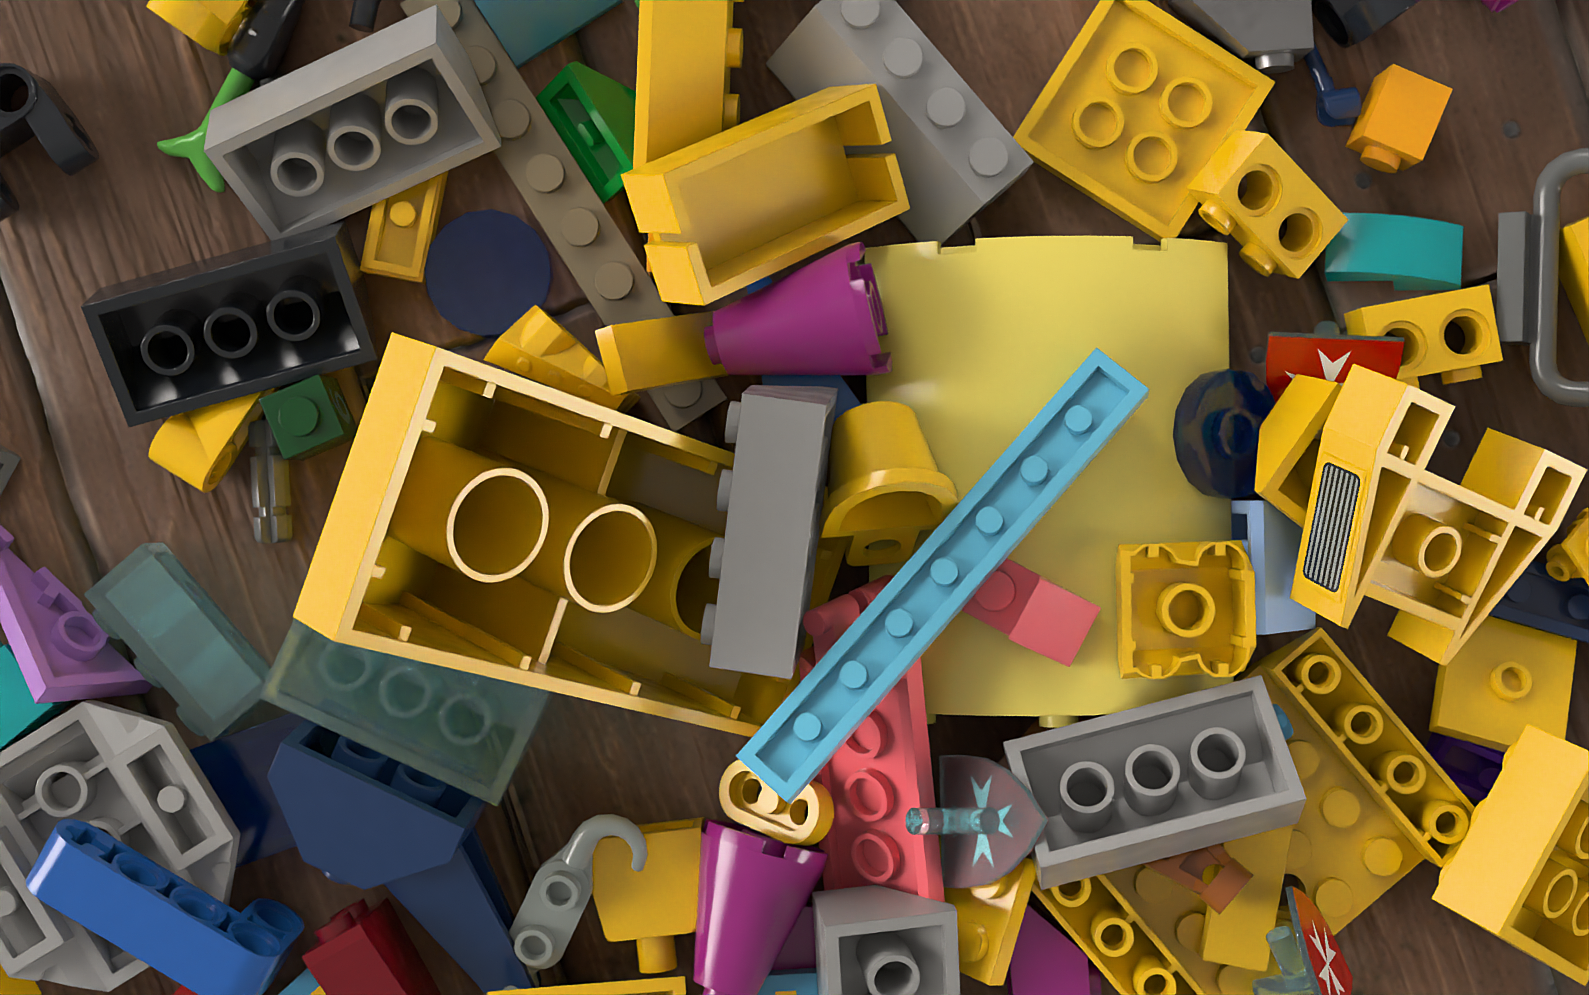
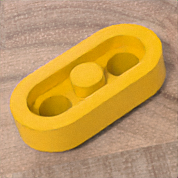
[719,759,834,846]

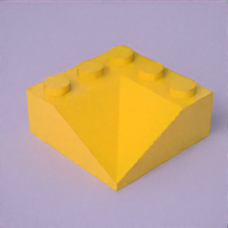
[1431,723,1589,986]

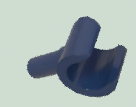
[1303,42,1362,127]

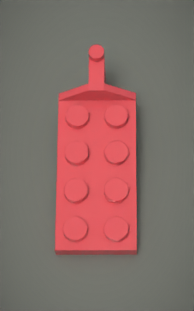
[799,575,945,902]

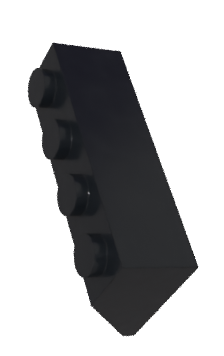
[81,221,379,428]

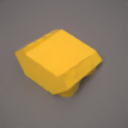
[483,304,641,414]
[1115,540,1256,679]

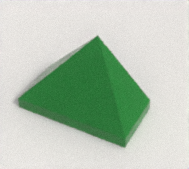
[535,61,636,204]

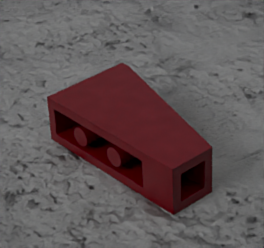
[302,897,442,995]

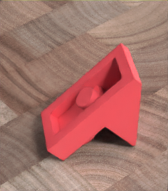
[962,558,1101,667]

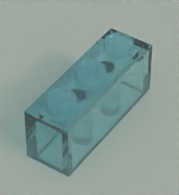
[84,542,286,741]

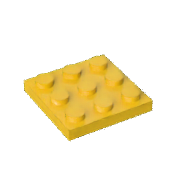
[1013,0,1275,242]

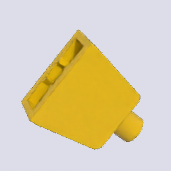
[592,817,705,974]

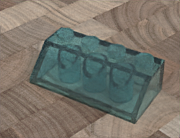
[259,618,555,806]

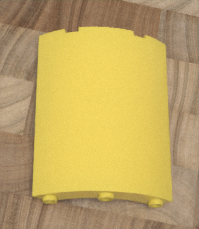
[865,236,1234,728]

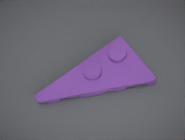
[0,525,158,704]

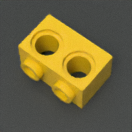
[1186,129,1348,279]
[1344,284,1503,389]

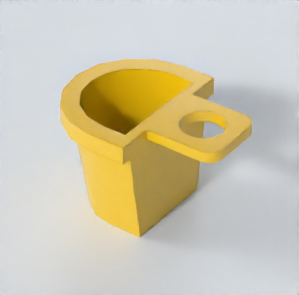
[818,401,958,566]

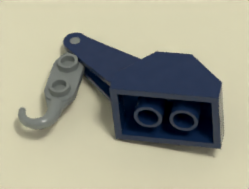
[267,700,648,995]

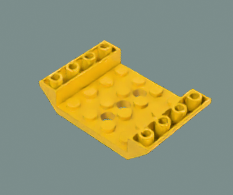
[1031,627,1475,995]

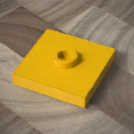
[1429,615,1577,752]

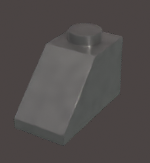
[1168,0,1314,74]

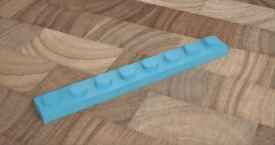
[736,347,1149,804]

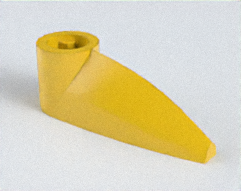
[148,386,280,493]

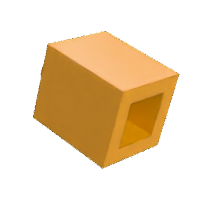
[1345,64,1453,173]

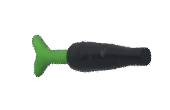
[157,0,305,193]

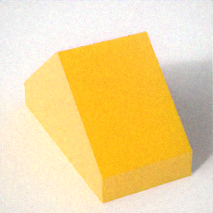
[293,332,850,737]

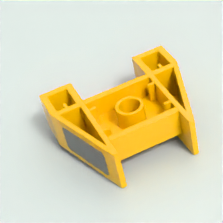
[1290,364,1587,666]

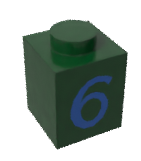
[259,374,358,461]

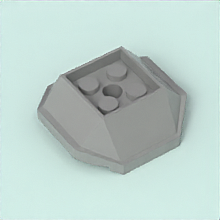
[0,699,241,992]

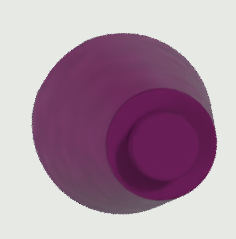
[704,242,892,375]
[693,818,828,995]

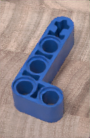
[26,819,304,995]

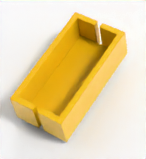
[621,83,910,306]

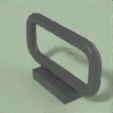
[1496,148,1589,407]

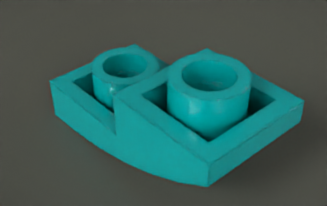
[1324,213,1464,291]

